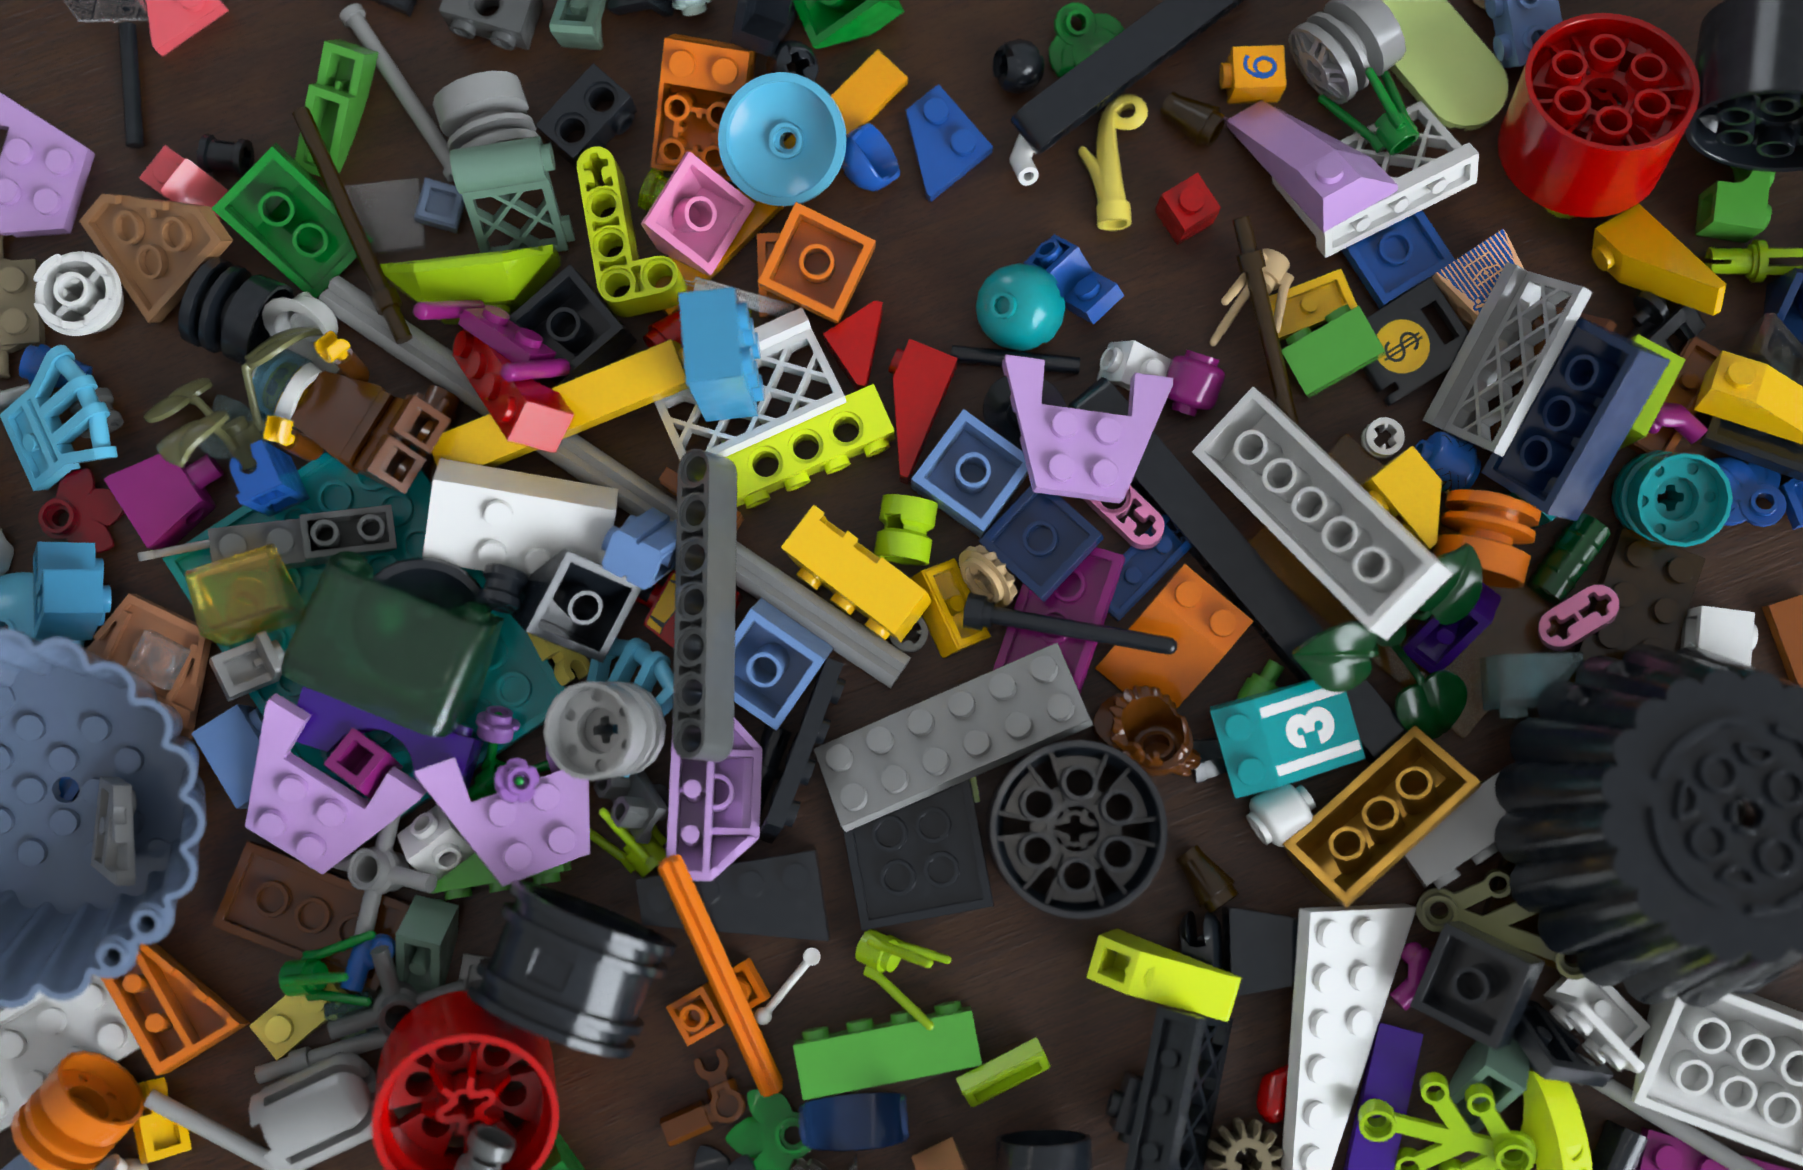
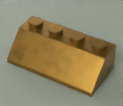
[1283,726,1482,908]

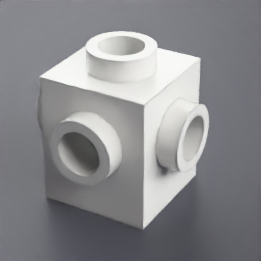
[397,805,475,881]

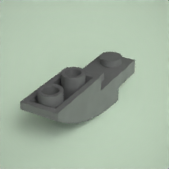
[208,505,397,575]

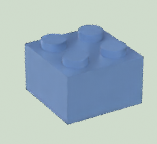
[911,409,1028,538]
[734,598,834,731]

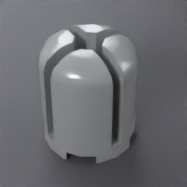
[249,1052,377,1170]

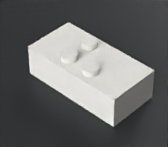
[422,458,618,577]

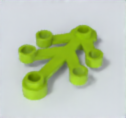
[1358,1072,1537,1170]

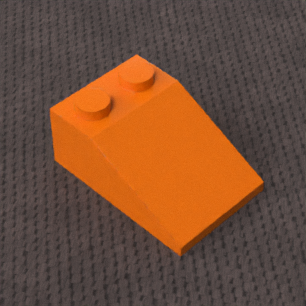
[1094,564,1253,709]

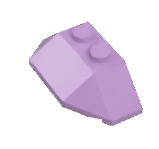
[666,718,763,881]

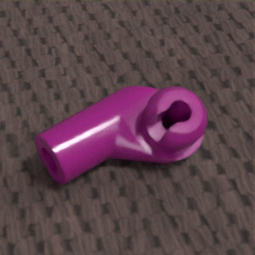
[1648,403,1708,444]
[1389,942,1432,1011]

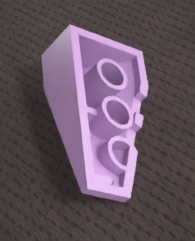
[1226,100,1398,233]

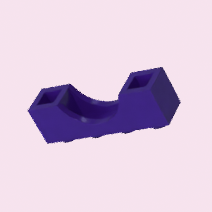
[296,682,484,792]

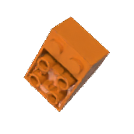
[651,34,757,182]

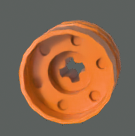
[1433,489,1542,589]
[11,1051,145,1170]

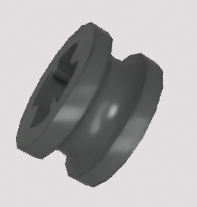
[889,617,928,653]

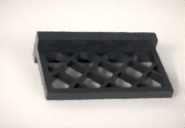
[1124,1006,1233,1170]

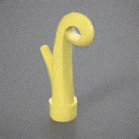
[1078,94,1148,231]

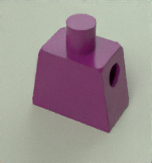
[104,453,224,550]

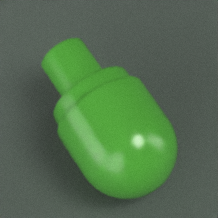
[1237,659,1284,699]

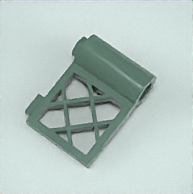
[450,136,575,253]

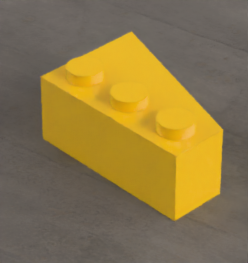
[781,505,932,643]

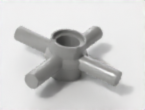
[332,815,437,936]

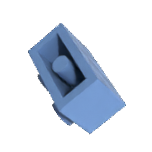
[1485,0,1562,68]

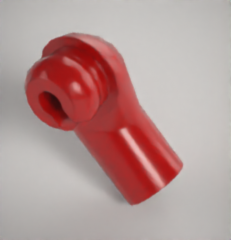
[1256,1064,1288,1124]

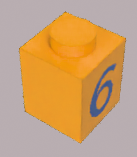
[1219,45,1286,104]

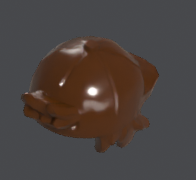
[1091,685,1201,776]

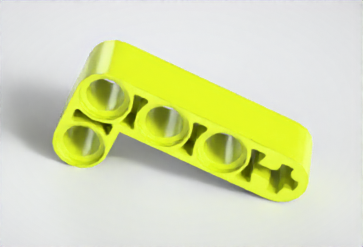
[577,146,687,317]

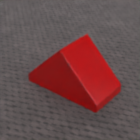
[823,301,883,391]

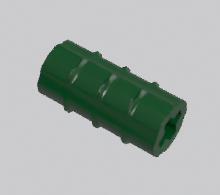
[1526,513,1611,605]

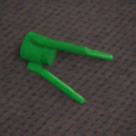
[1318,67,1420,156]
[279,930,376,1006]

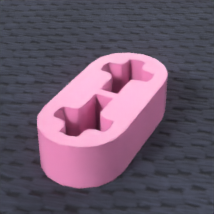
[1538,585,1619,651]

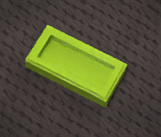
[956,1037,1051,1108]

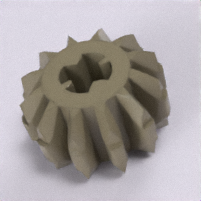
[1205,1117,1284,1170]

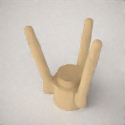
[1209,248,1294,346]

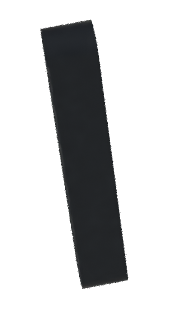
[1010,0,1245,155]

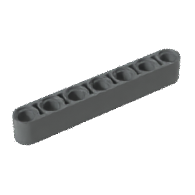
[672,449,737,763]

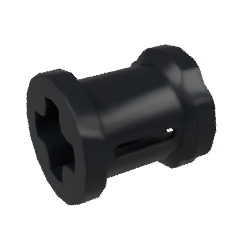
[197,133,254,178]

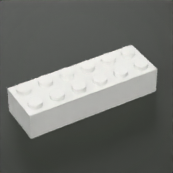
[1192,387,1453,640]

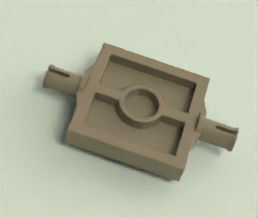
[0,234,46,380]

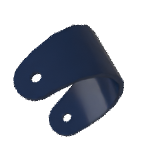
[799,1092,909,1152]

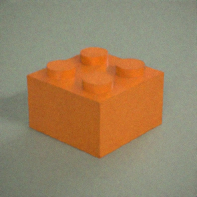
[757,202,876,324]

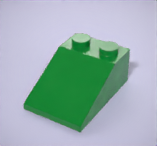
[211,143,373,298]

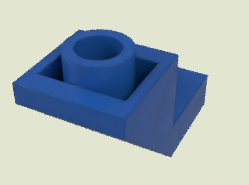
[1024,234,1124,325]

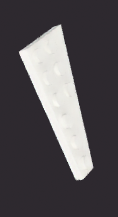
[1281,903,1416,1170]

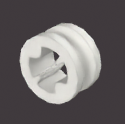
[1361,417,1405,459]

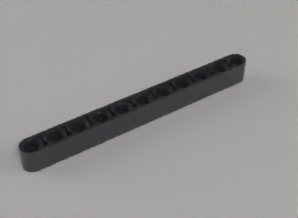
[1068,377,1408,764]

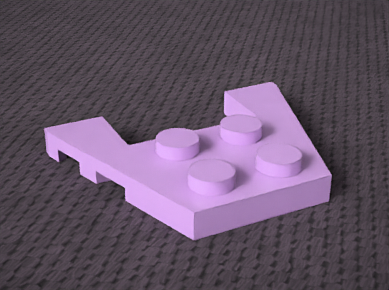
[0,93,95,238]
[1002,354,1174,503]
[245,693,427,875]
[414,757,590,886]

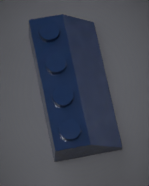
[1481,316,1670,521]

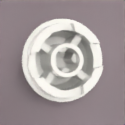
[33,251,124,336]

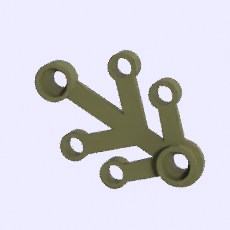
[1416,868,1584,980]

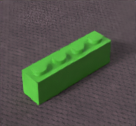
[793,1001,982,1100]

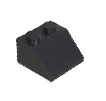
[510,548,641,663]

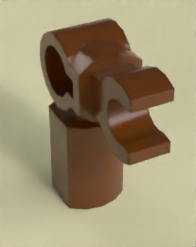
[660,1048,746,1147]

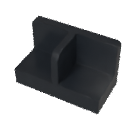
[731,0,798,57]

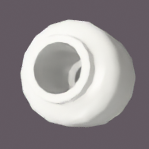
[1246,784,1316,847]

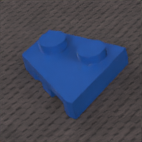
[906,84,993,203]

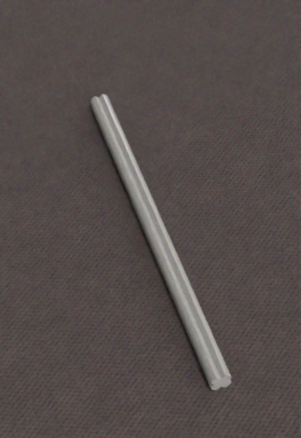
[318,276,911,689]

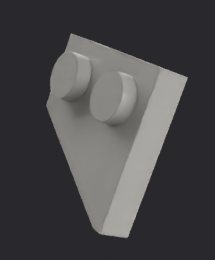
[91,776,136,886]

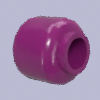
[1166,350,1225,417]

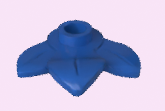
[1711,457,1787,527]

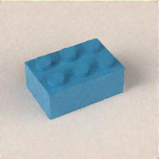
[679,287,765,422]

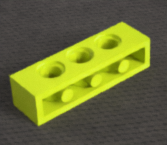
[725,384,895,509]

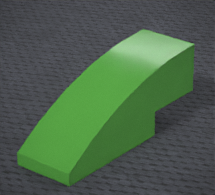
[295,39,379,177]

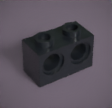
[535,63,637,169]

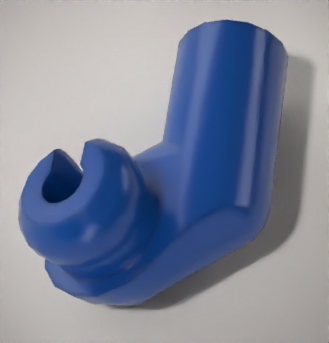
[340,934,396,993]

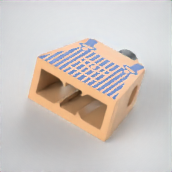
[1432,229,1524,331]

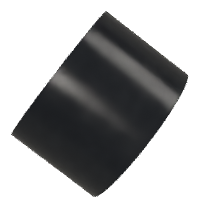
[1685,0,1803,172]
[985,740,1167,919]

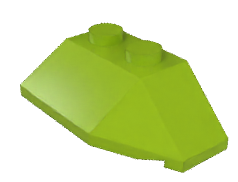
[380,244,561,325]

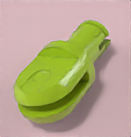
[1705,239,1803,283]

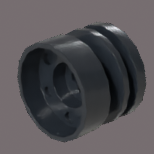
[178,257,294,365]
[996,1129,1093,1170]

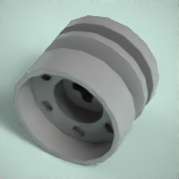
[1289,0,1406,104]
[432,71,538,153]
[544,681,666,780]

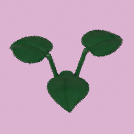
[1292,543,1483,739]

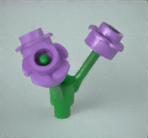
[468,706,560,803]

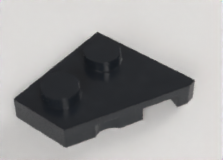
[1513,1000,1614,1087]

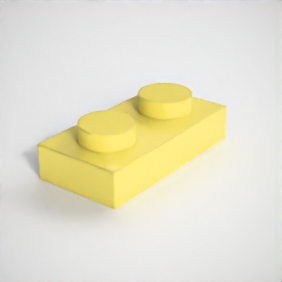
[249,972,347,1060]

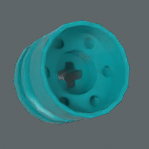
[1611,450,1733,547]

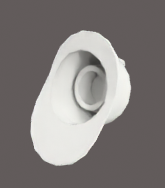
[262,292,339,374]

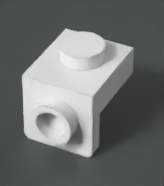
[1097,340,1171,391]

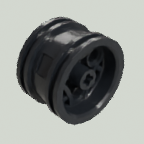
[467,880,677,1058]

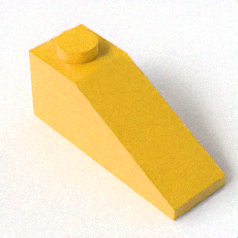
[1591,203,1727,316]
[1694,350,1803,445]

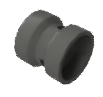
[453,1124,516,1170]

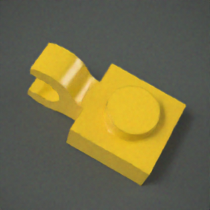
[133,1077,192,1164]

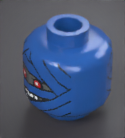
[1415,432,1481,494]

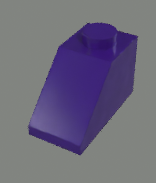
[1402,582,1502,673]

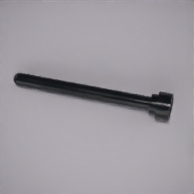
[963,593,1178,655]

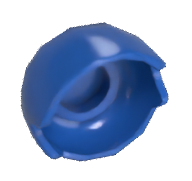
[841,123,900,192]

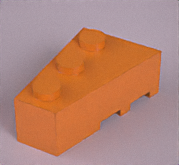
[101,942,251,1075]

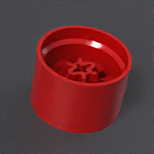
[1498,13,1700,217]
[372,990,559,1170]

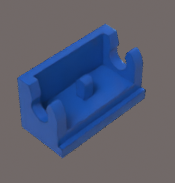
[230,439,310,517]

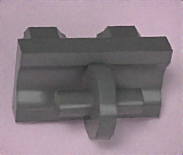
[593,770,669,844]

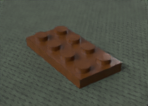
[212,841,411,991]

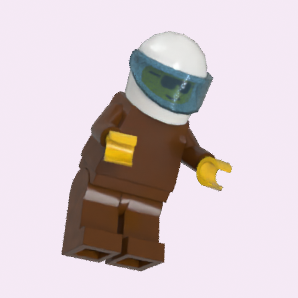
[252,330,451,494]

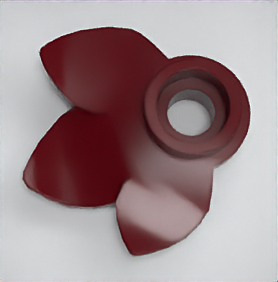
[38,468,124,553]

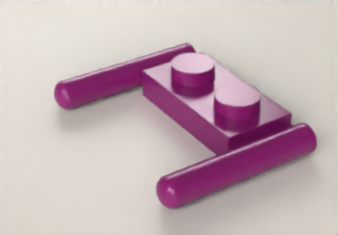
[413,300,571,382]

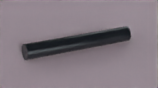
[118,21,144,149]
[951,345,1080,374]

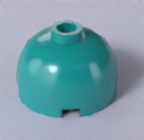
[975,263,1065,351]

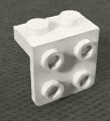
[1543,976,1651,1073]

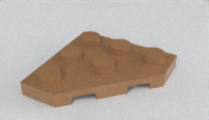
[79,193,233,323]

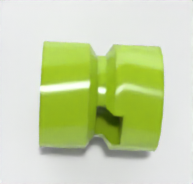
[874,494,938,566]

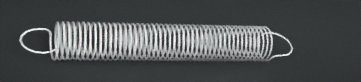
[684,277,794,317]

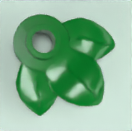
[1048,2,1125,78]
[725,1089,811,1170]

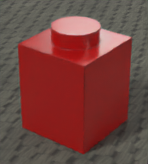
[1155,172,1221,245]

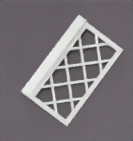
[1272,101,1479,258]
[654,307,847,460]

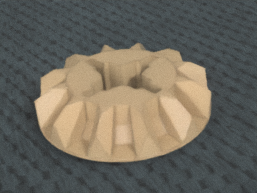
[959,545,1018,608]

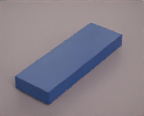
[1108,514,1192,622]

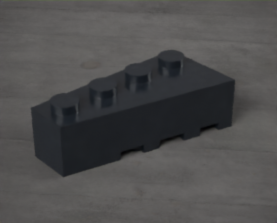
[636,849,831,941]

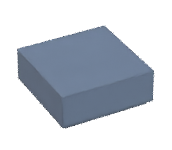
[414,178,465,233]

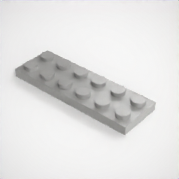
[814,643,1093,832]

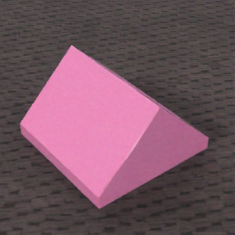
[641,151,755,275]

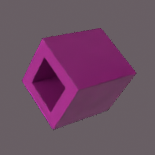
[324,728,403,800]

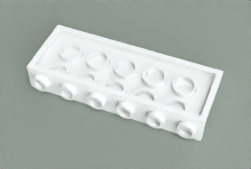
[0,975,141,1133]

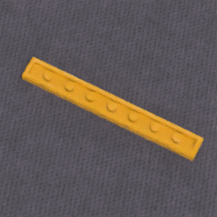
[655,49,908,315]

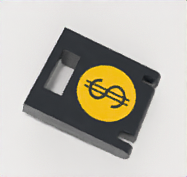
[1362,277,1469,407]

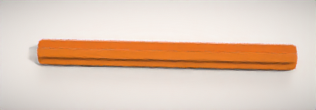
[658,854,783,1097]

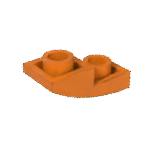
[666,957,771,1046]

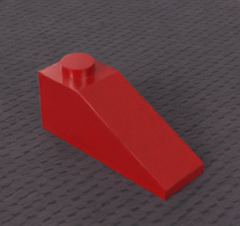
[888,339,958,485]

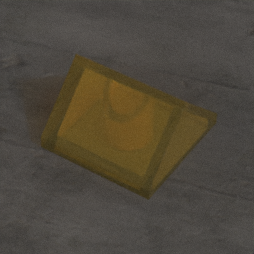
[185,543,310,647]

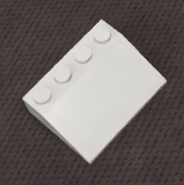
[1631,992,1803,1166]

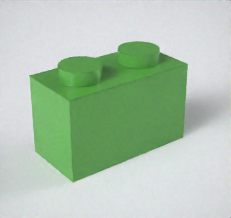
[1282,304,1386,398]

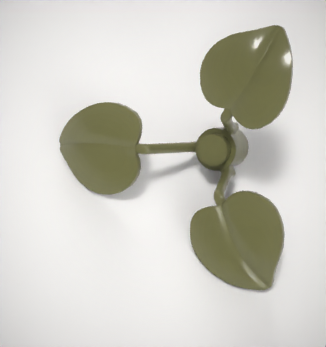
[143,327,323,470]

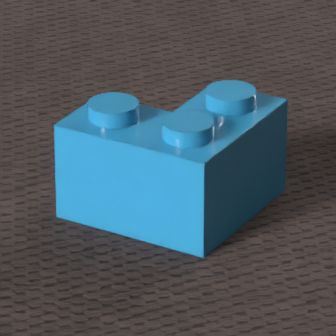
[33,542,111,640]

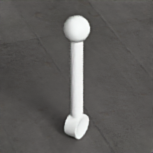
[754,947,821,1025]

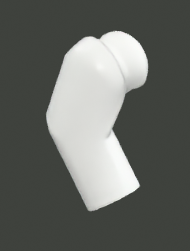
[1010,134,1039,185]

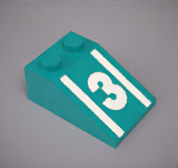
[1210,679,1365,799]

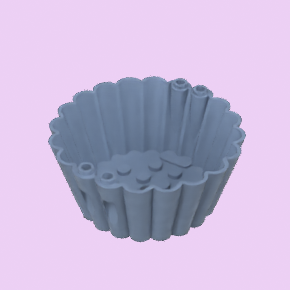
[0,628,206,1008]

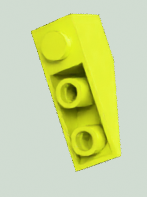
[1086,928,1242,1022]

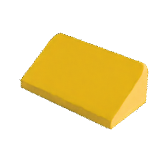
[910,558,991,658]

